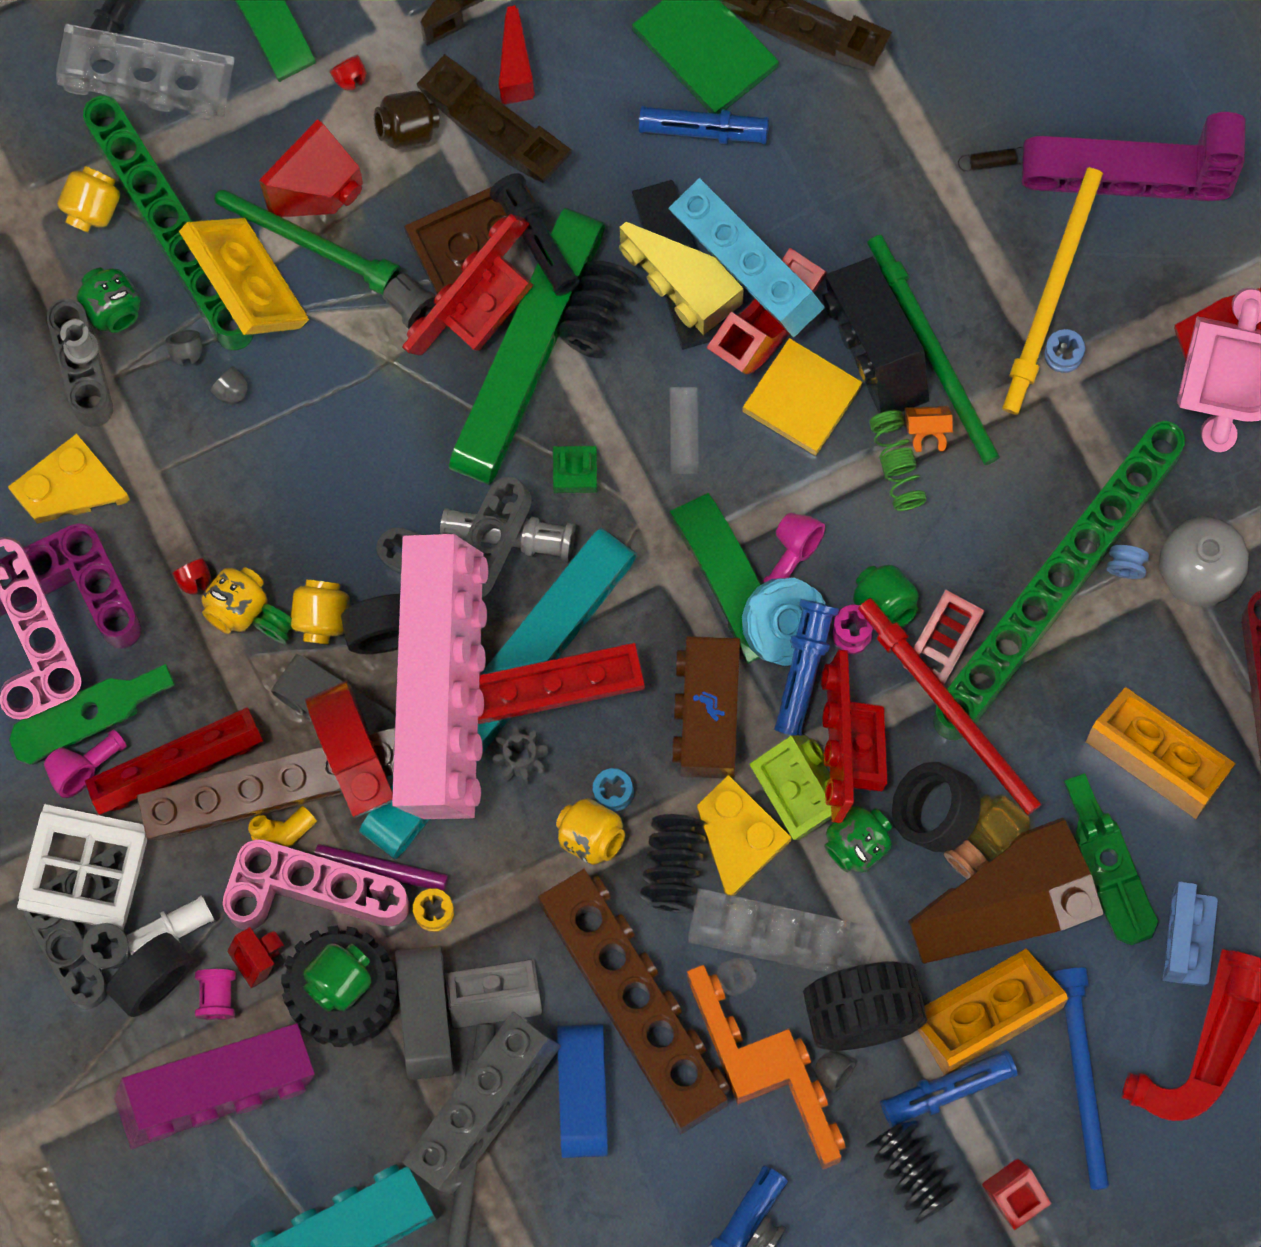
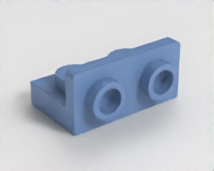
[1162,882,1218,987]

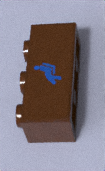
[672,636,740,779]

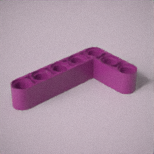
[1022,112,1246,201]
[0,523,141,649]

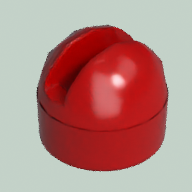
[329,54,366,91]
[172,558,211,595]

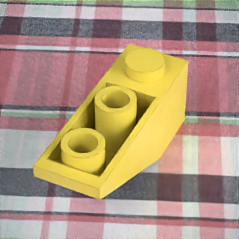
[619,222,743,335]

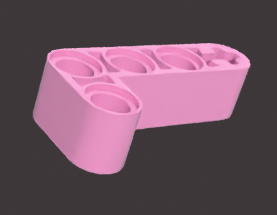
[0,536,81,720]
[223,839,410,930]

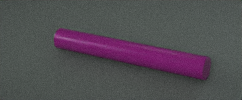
[314,844,448,892]

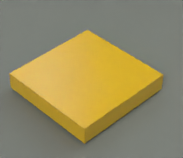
[743,338,863,456]

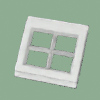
[17,804,147,931]

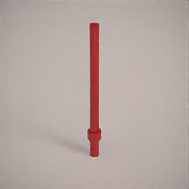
[858,598,1042,816]

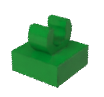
[553,446,597,493]

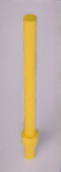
[1002,168,1103,415]

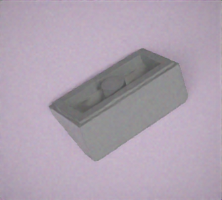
[445,960,542,1028]

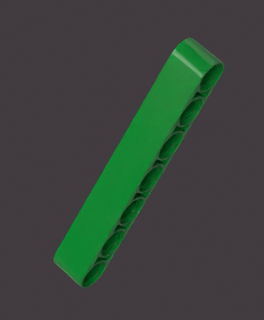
[83,96,253,350]
[449,207,606,485]

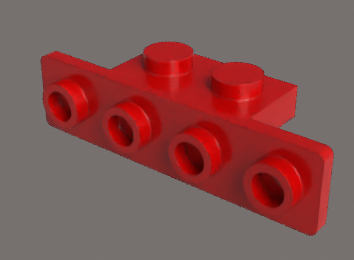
[402,214,534,356]
[821,649,887,823]

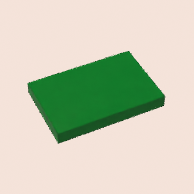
[632,0,779,114]

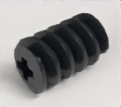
[557,260,639,358]
[640,814,708,913]
[865,1120,960,1225]

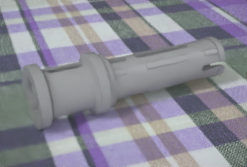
[440,508,576,562]

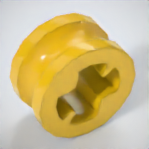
[413,888,454,932]

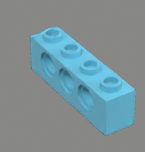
[669,178,825,338]

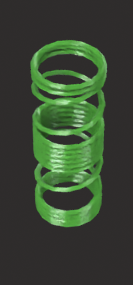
[869,410,927,511]

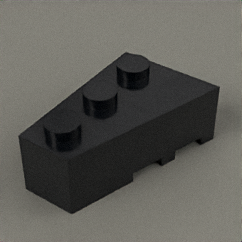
[822,256,930,413]

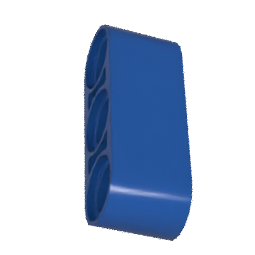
[557,1024,608,1158]

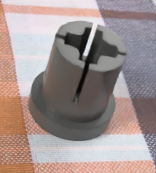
[383,273,436,329]
[82,923,130,969]

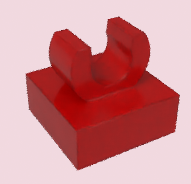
[227,927,285,988]

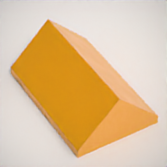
[1086,687,1236,819]
[918,949,1068,1075]

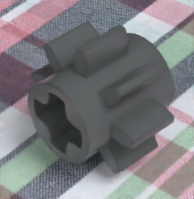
[492,726,548,785]

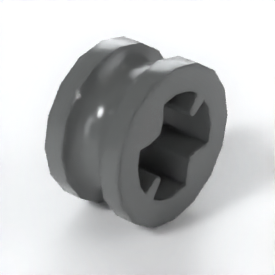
[747,1216,786,1247]

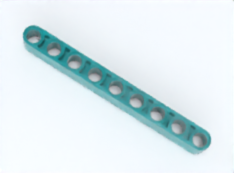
[359,528,637,859]

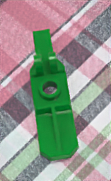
[9,664,175,764]
[1064,773,1158,945]

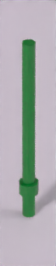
[867,235,1000,465]

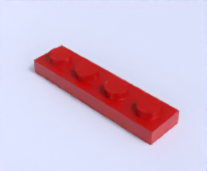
[478,643,645,724]
[85,707,263,815]

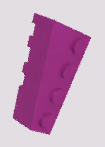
[114,1023,315,1149]

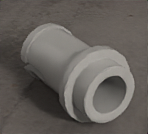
[60,319,99,364]

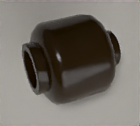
[374,91,440,150]

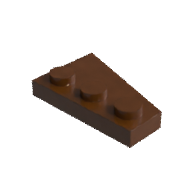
[404,185,535,295]

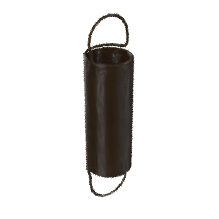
[958,147,1023,171]

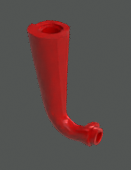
[1121,949,1261,1121]

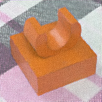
[905,406,953,452]

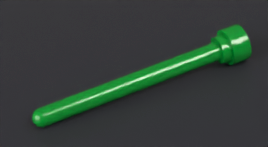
[214,190,401,296]

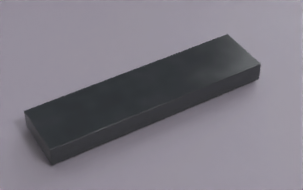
[632,179,721,350]

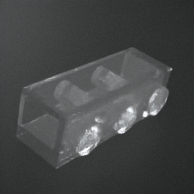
[670,387,699,474]

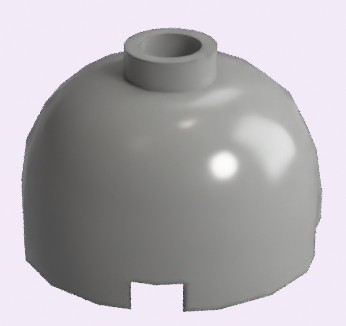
[1159,516,1249,607]

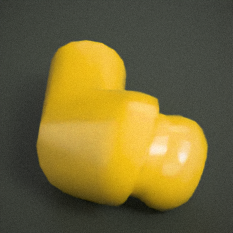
[248,805,317,847]

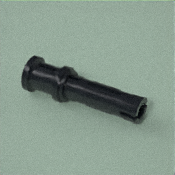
[489,173,580,296]

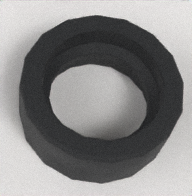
[341,593,400,654]
[892,762,981,852]
[106,932,194,1018]

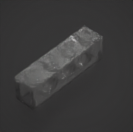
[56,24,235,120]
[689,889,877,974]

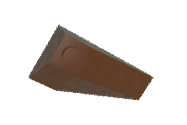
[908,817,1104,964]

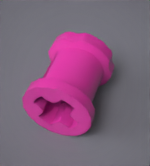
[832,604,873,654]
[195,969,236,1020]

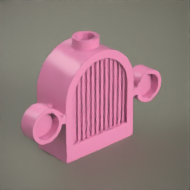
[1176,288,1261,452]

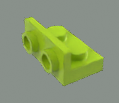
[749,735,831,840]

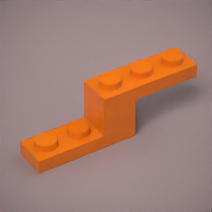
[687,965,846,1169]

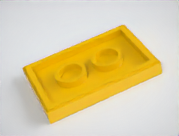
[179,218,309,335]

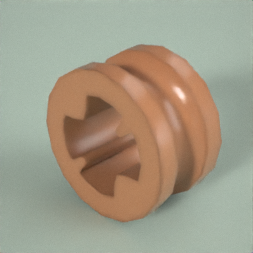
[944,840,986,879]

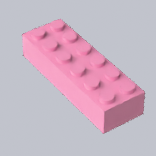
[392,534,488,819]

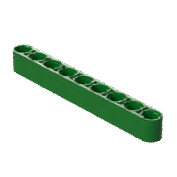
[933,421,1185,740]

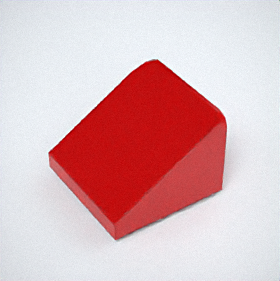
[982,1159,1051,1230]

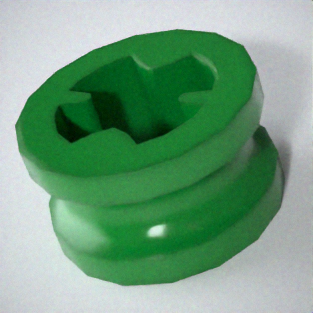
[252,604,294,644]

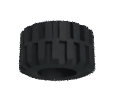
[281,926,399,1048]
[803,961,927,1051]

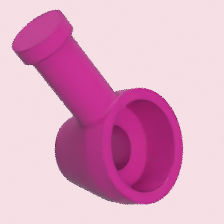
[762,513,825,583]
[44,729,127,798]

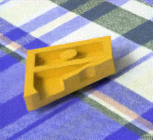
[8,434,130,524]
[697,775,792,900]

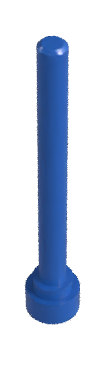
[1050,968,1109,1190]

